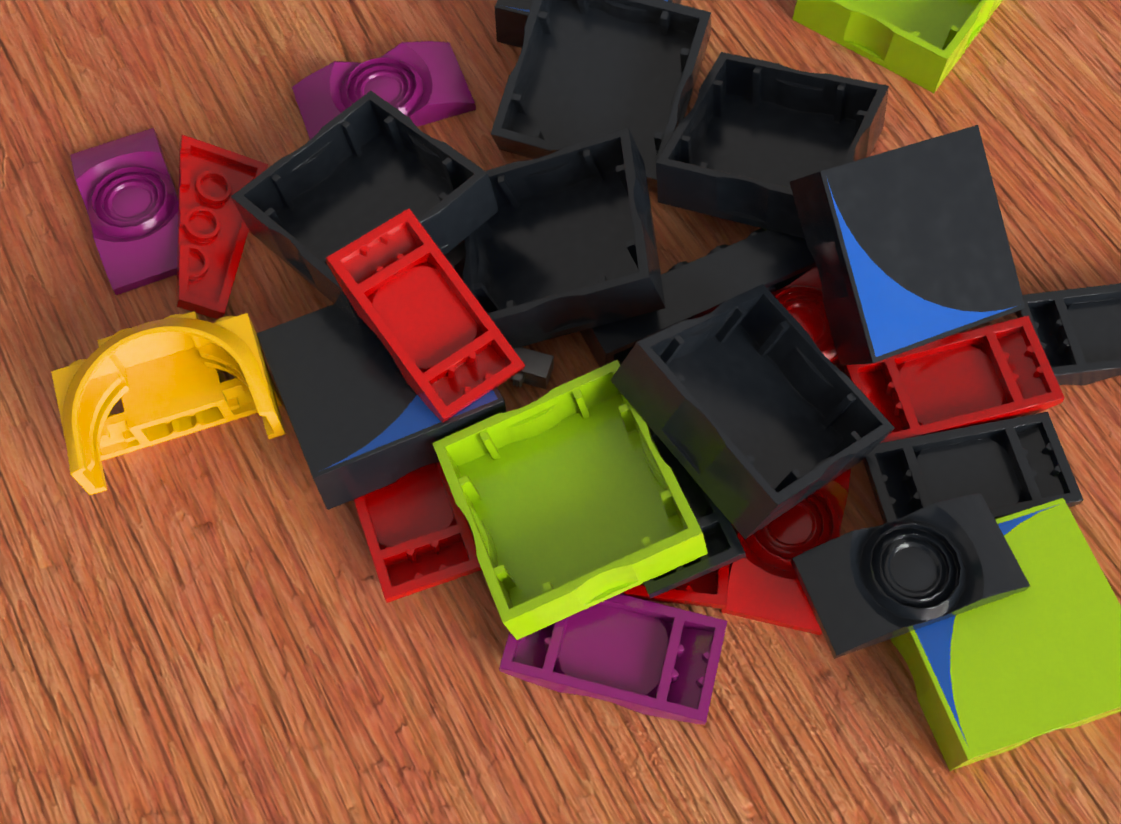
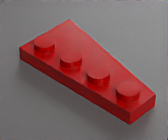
[177,134,268,319]

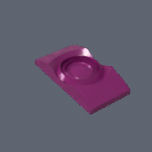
[292,41,476,140]
[71,128,178,295]
[499,594,727,725]

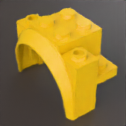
[51,311,286,495]

